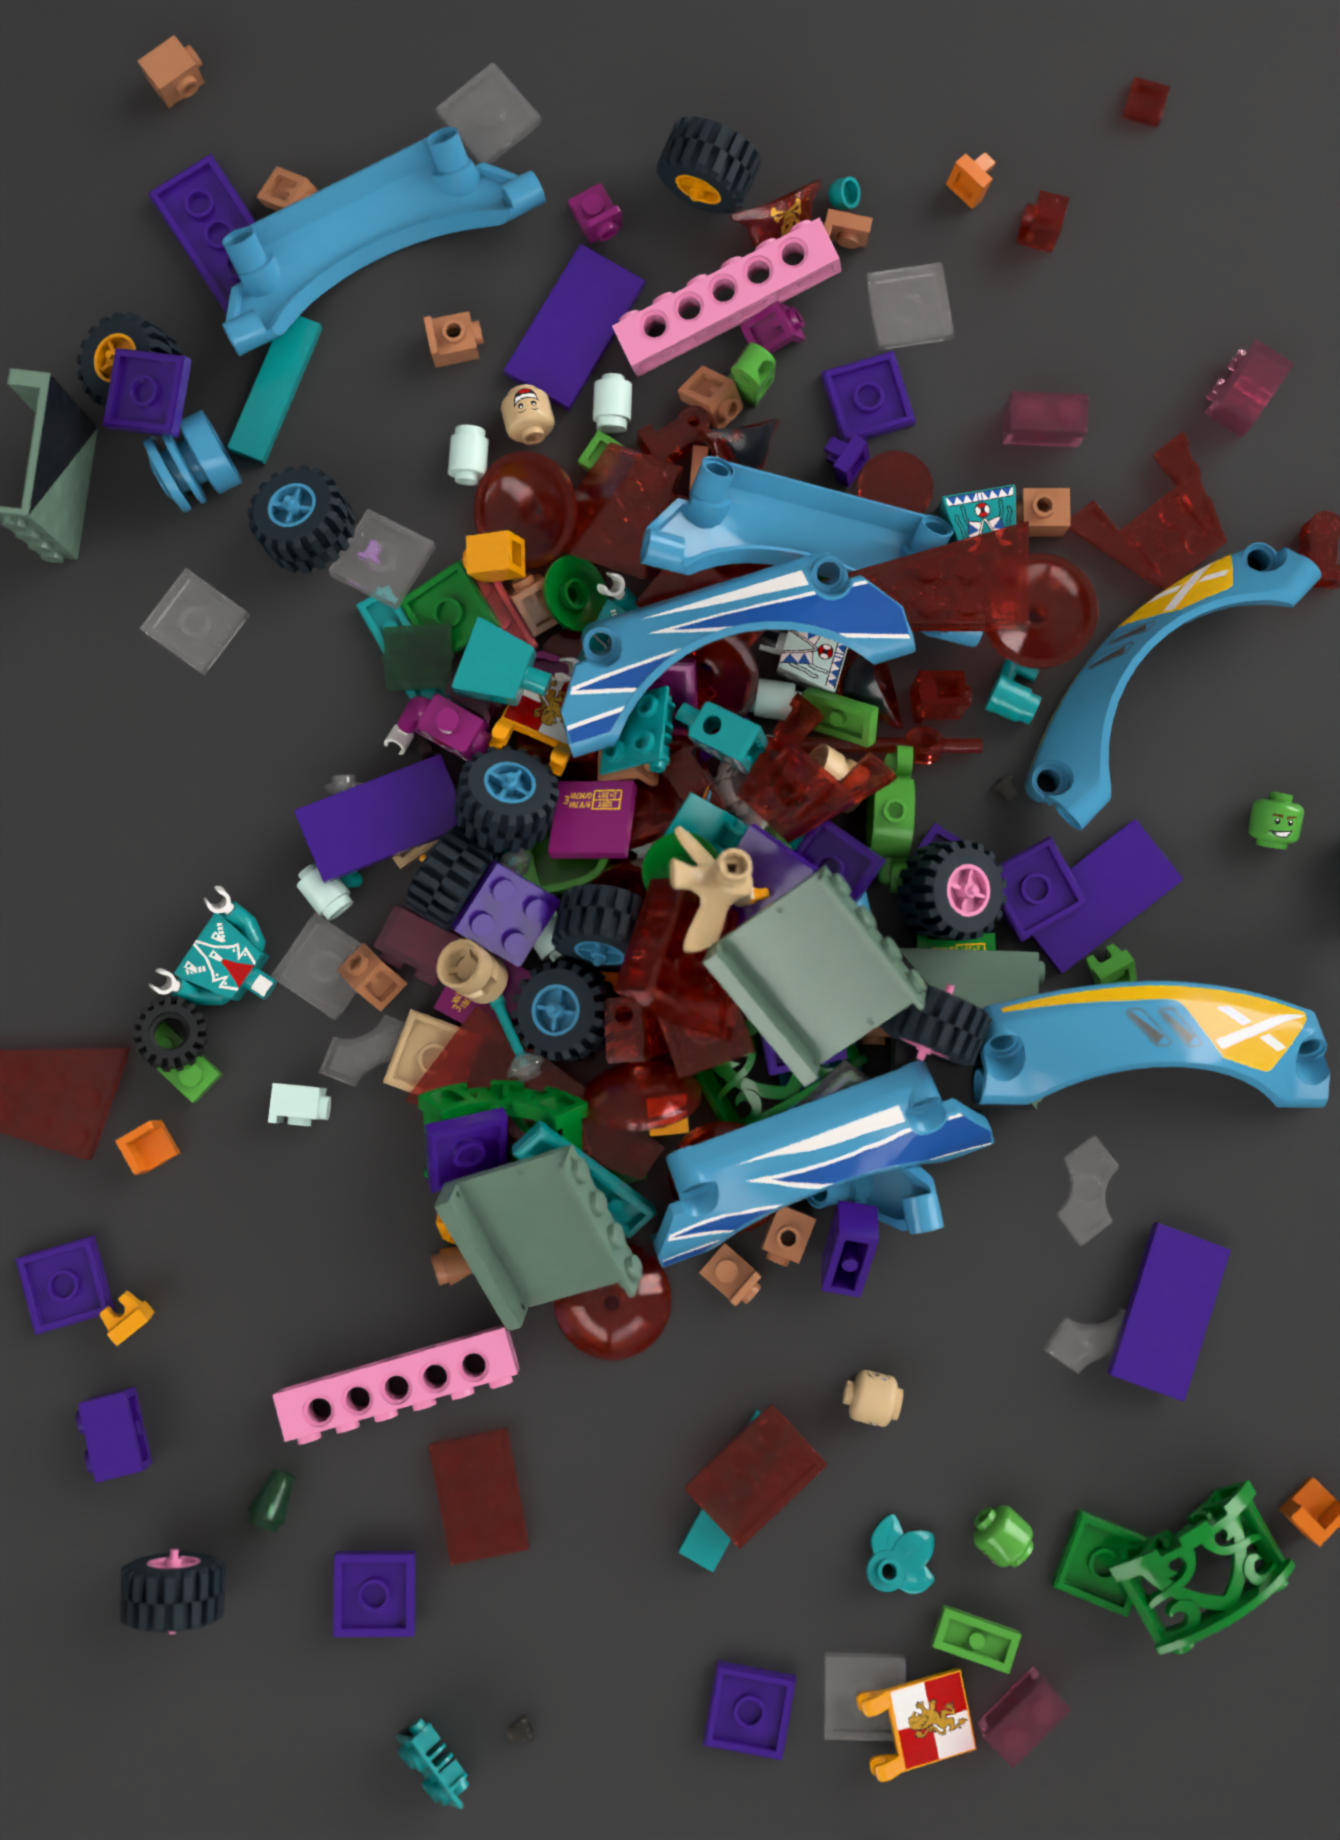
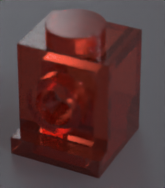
[1016,190,1070,253]
[909,670,972,723]

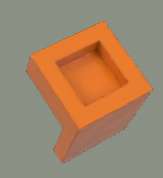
[115,1120,181,1175]
[1278,1477,1340,1547]

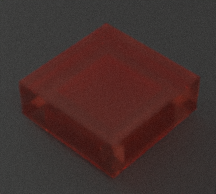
[1122,77,1170,127]

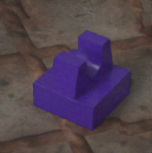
[824,434,870,488]

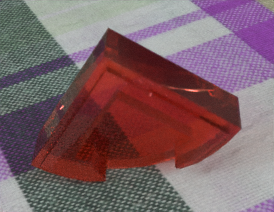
[543,630,583,659]

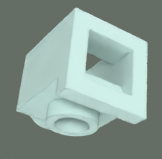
[268,1083,331,1126]

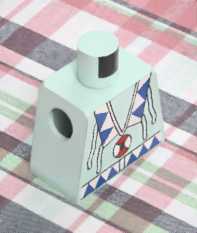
[759,629,848,693]

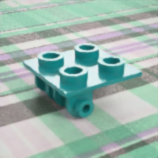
[600,686,676,775]
[663,791,749,856]
[395,1718,469,1809]

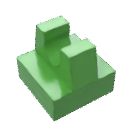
[1086,943,1137,985]

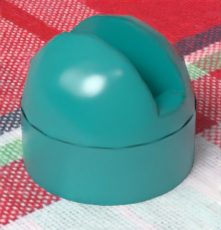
[827,177,861,210]

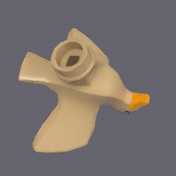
[670,826,769,952]

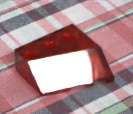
[540,442,684,579]
[613,878,738,1040]

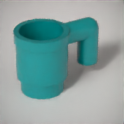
[984,656,1042,725]

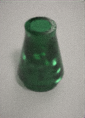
[247,1468,296,1533]

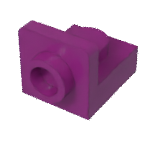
[568,183,623,244]
[740,301,806,354]

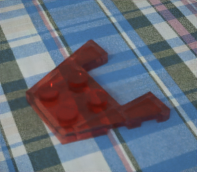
[1068,432,1227,590]
[736,693,898,843]

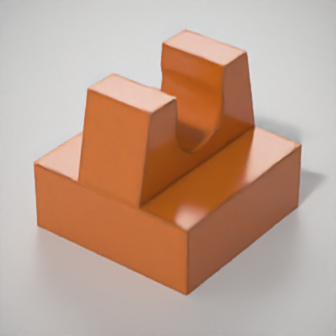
[946,153,996,209]

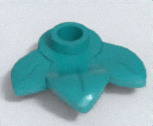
[866,1514,935,1594]

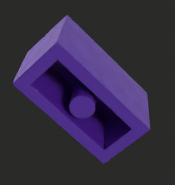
[821,1200,879,1298]
[76,1386,153,1483]

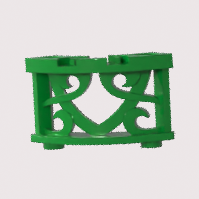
[678,1019,868,1134]
[418,1080,588,1178]
[1109,1479,1296,1655]

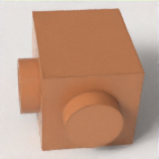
[138,35,205,108]
[1016,488,1071,537]
[760,1206,816,1267]

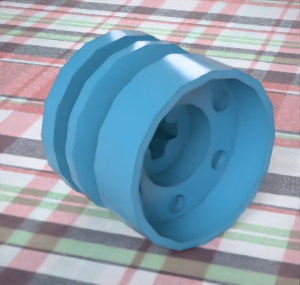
[143,410,243,513]

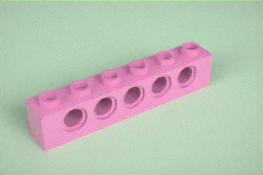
[612,217,842,377]
[273,1324,520,1445]

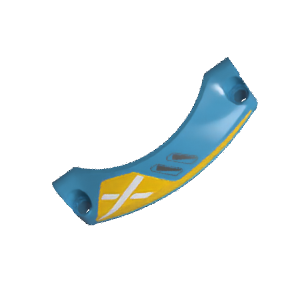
[1025,542,1322,831]
[973,981,1330,1108]

